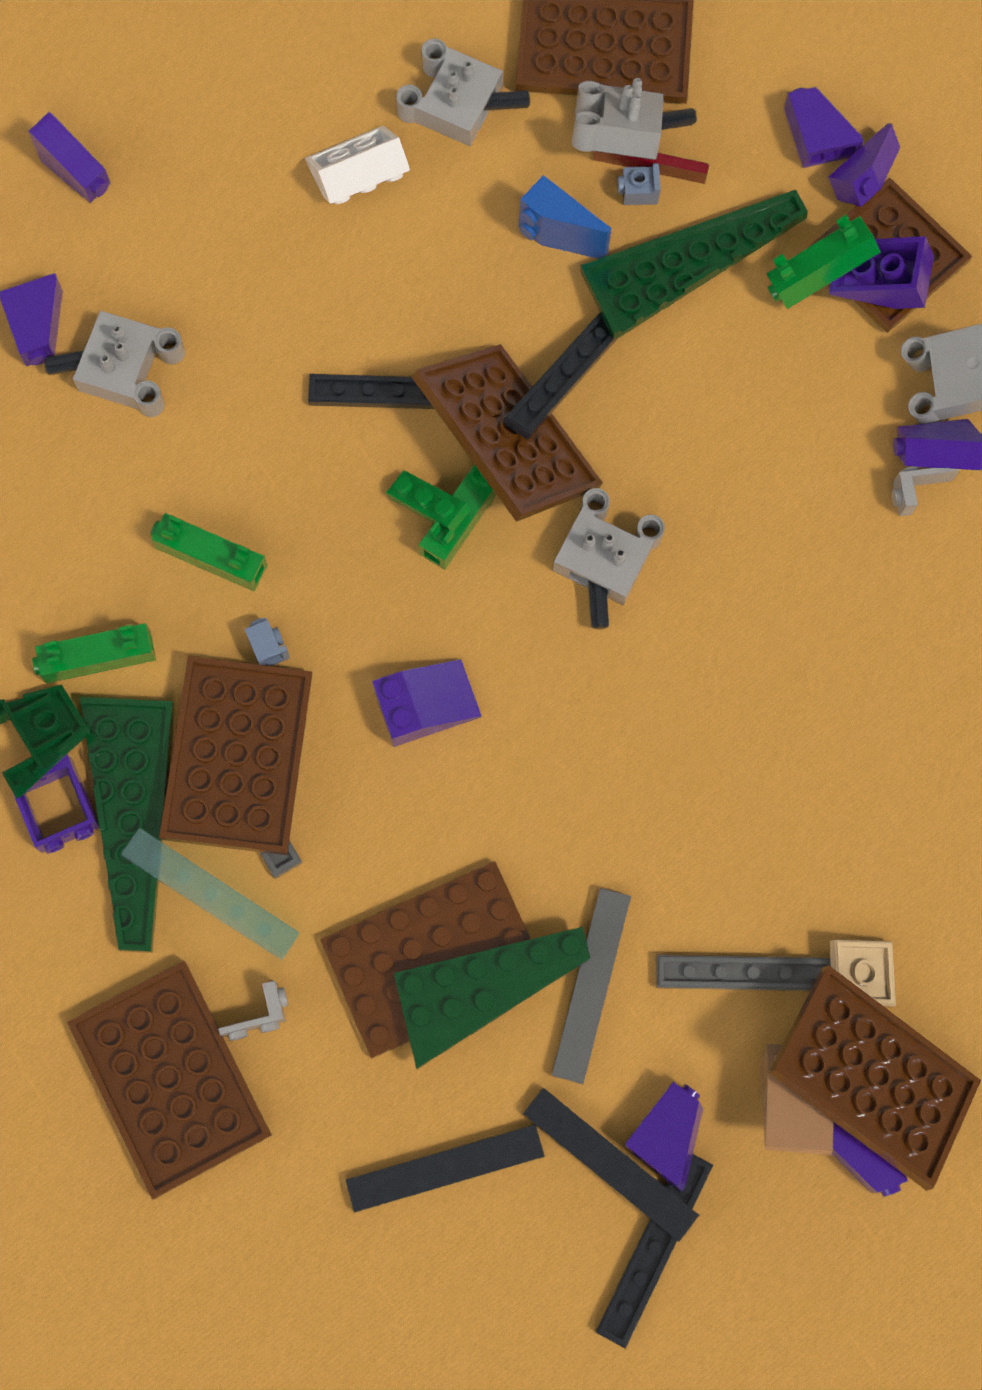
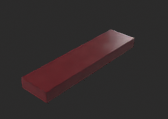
[593,150,709,184]

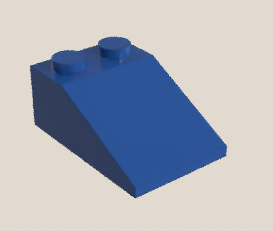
[519,175,612,259]

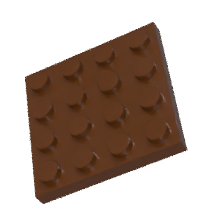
[807,177,972,333]

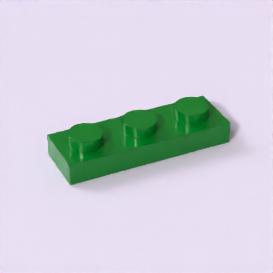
[386,470,471,532]

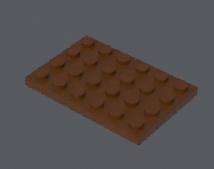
[516,0,694,104]
[412,344,603,522]
[159,656,312,855]
[320,861,531,1059]
[67,960,273,1200]
[769,965,981,1191]

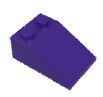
[829,236,934,309]
[372,659,482,747]

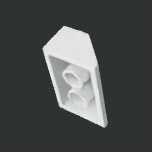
[305,126,410,204]

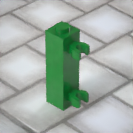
[766,214,880,309]
[419,464,496,570]
[150,513,267,592]
[32,623,156,683]

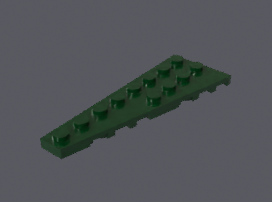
[580,189,808,339]
[80,697,175,953]

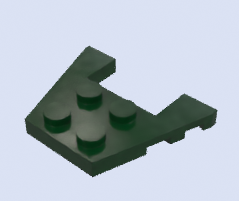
[0,685,90,799]

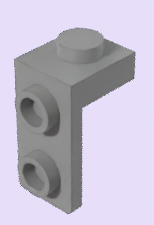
[891,467,959,516]
[219,981,289,1041]

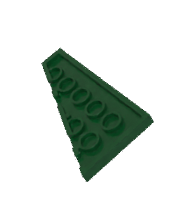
[394,927,591,1070]

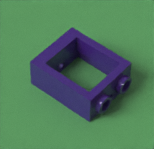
[14,754,99,854]

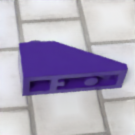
[828,123,900,207]

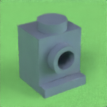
[617,164,661,205]
[245,618,290,666]

